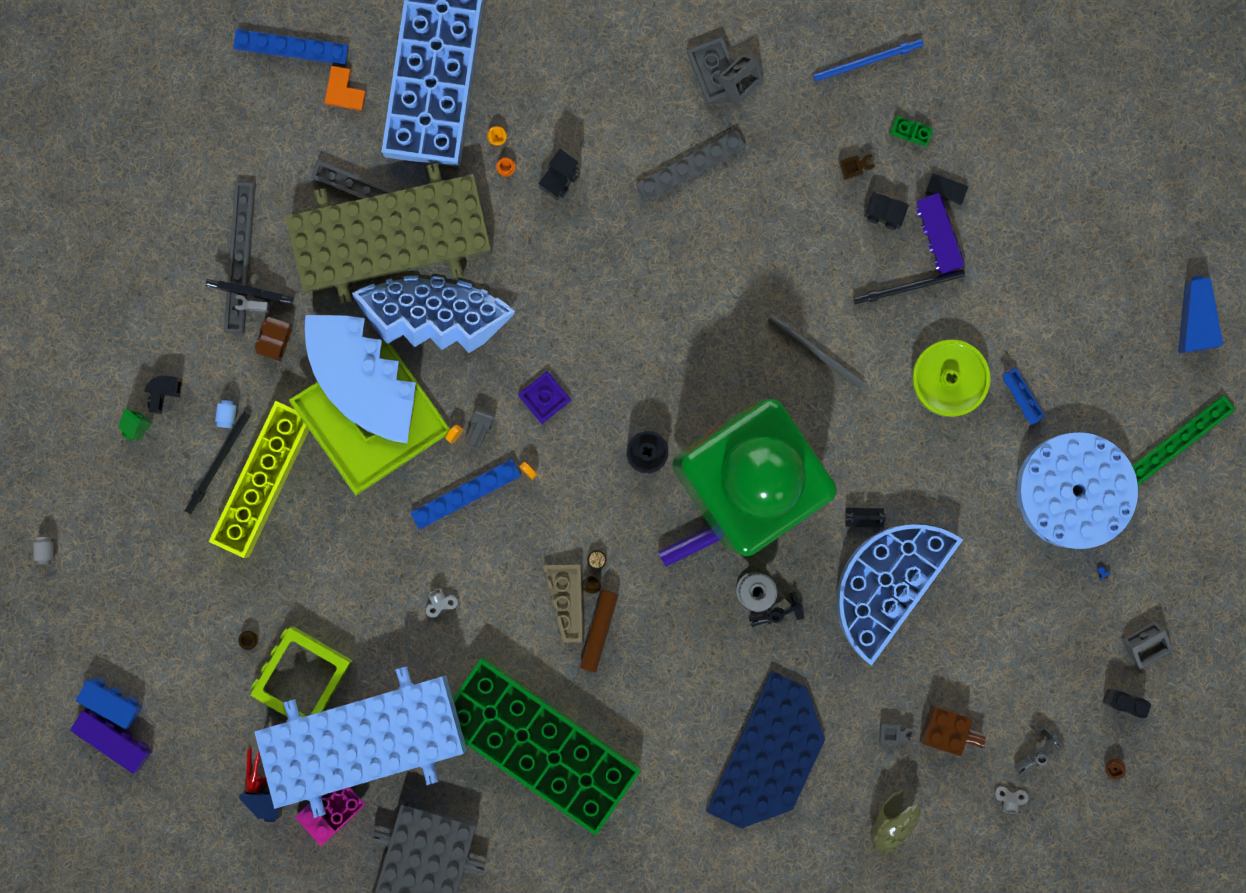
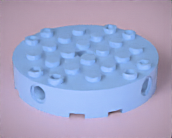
[1016,433,1138,549]

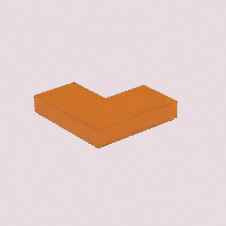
[324,66,366,111]

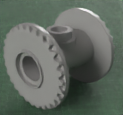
[736,572,777,612]

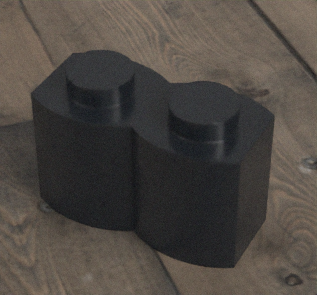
[864,192,909,230]
[1103,689,1151,718]

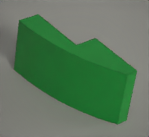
[889,115,933,147]

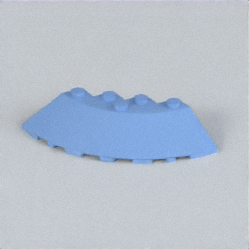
[352,275,515,353]
[305,315,416,444]

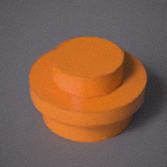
[496,157,516,177]

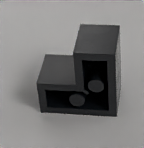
[538,149,580,201]

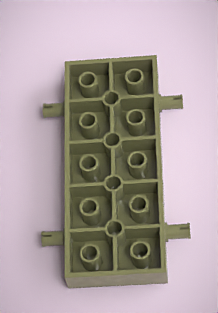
[285,163,492,304]

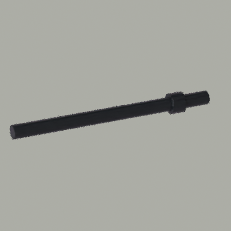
[853,269,965,305]
[185,412,251,514]

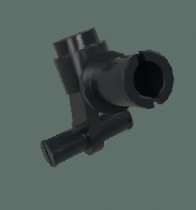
[749,592,804,627]

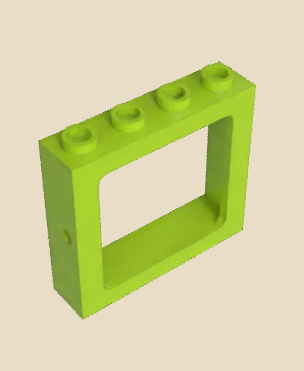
[250,626,353,718]

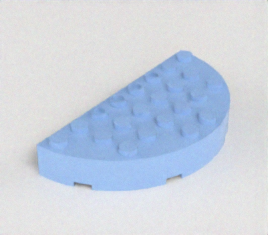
[836,524,963,666]

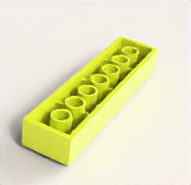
[209,401,309,558]

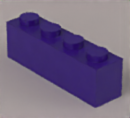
[916,193,966,274]
[70,709,152,774]

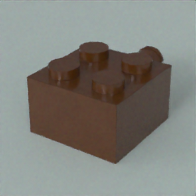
[920,705,986,756]

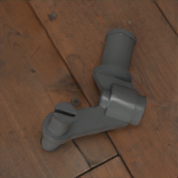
[1014,725,1065,776]

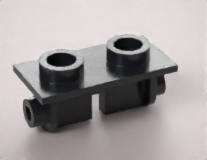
[845,508,886,527]

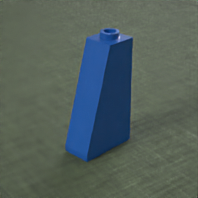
[1178,276,1223,354]

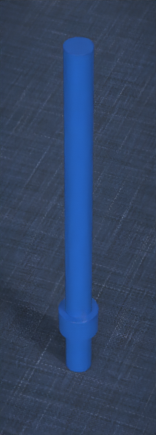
[813,39,923,82]

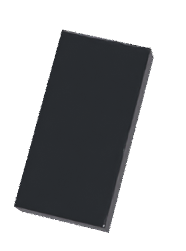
[925,173,969,205]

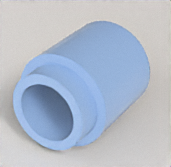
[215,400,237,428]

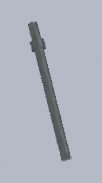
[768,314,864,388]

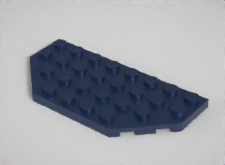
[706,671,825,829]

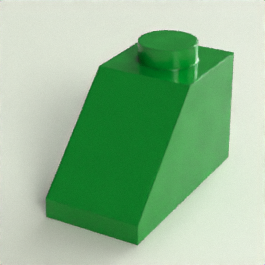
[118,409,153,441]

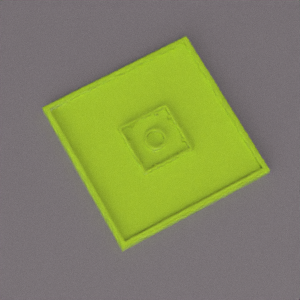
[289,340,450,496]

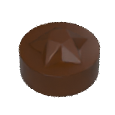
[1105,759,1126,780]

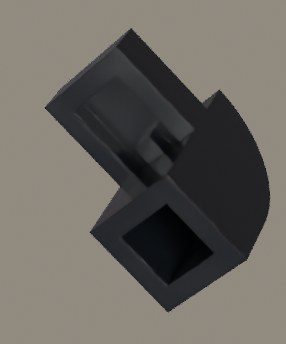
[144,375,183,414]

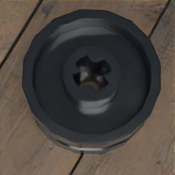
[626,431,669,474]

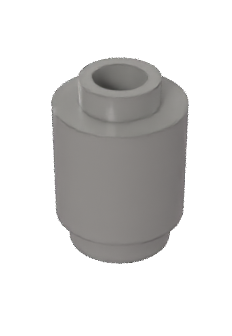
[33,537,54,565]

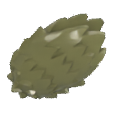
[870,790,921,856]

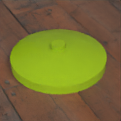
[912,340,990,417]

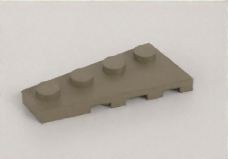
[543,564,584,642]

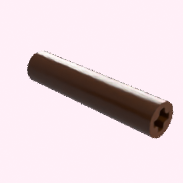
[580,589,619,672]

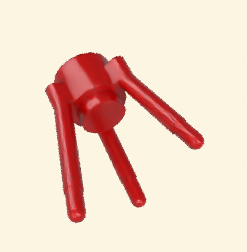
[245,748,267,793]

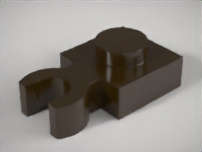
[839,154,875,180]

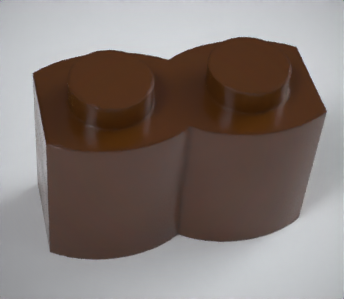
[255,317,293,362]

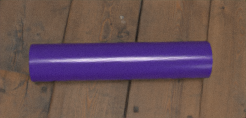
[658,526,720,567]

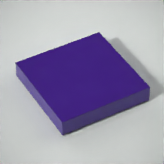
[518,371,572,424]

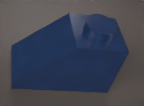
[239,791,282,822]

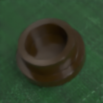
[582,575,601,594]
[238,630,258,650]

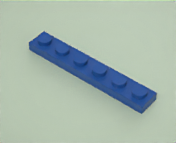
[233,29,349,65]
[410,459,521,530]

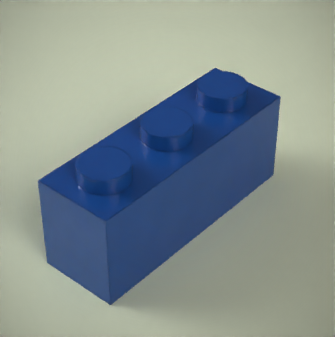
[75,678,143,729]

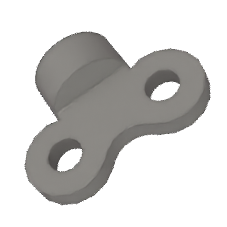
[426,589,458,617]
[994,787,1029,814]

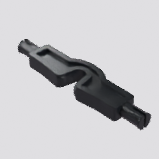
[205,279,294,305]

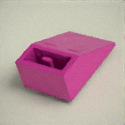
[295,787,365,846]

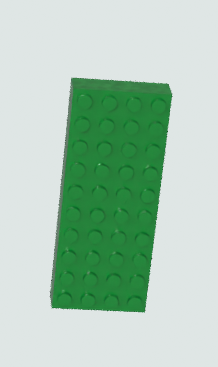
[453,657,641,836]

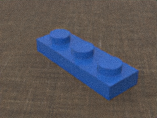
[1002,367,1045,425]

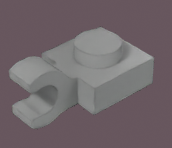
[235,295,270,312]

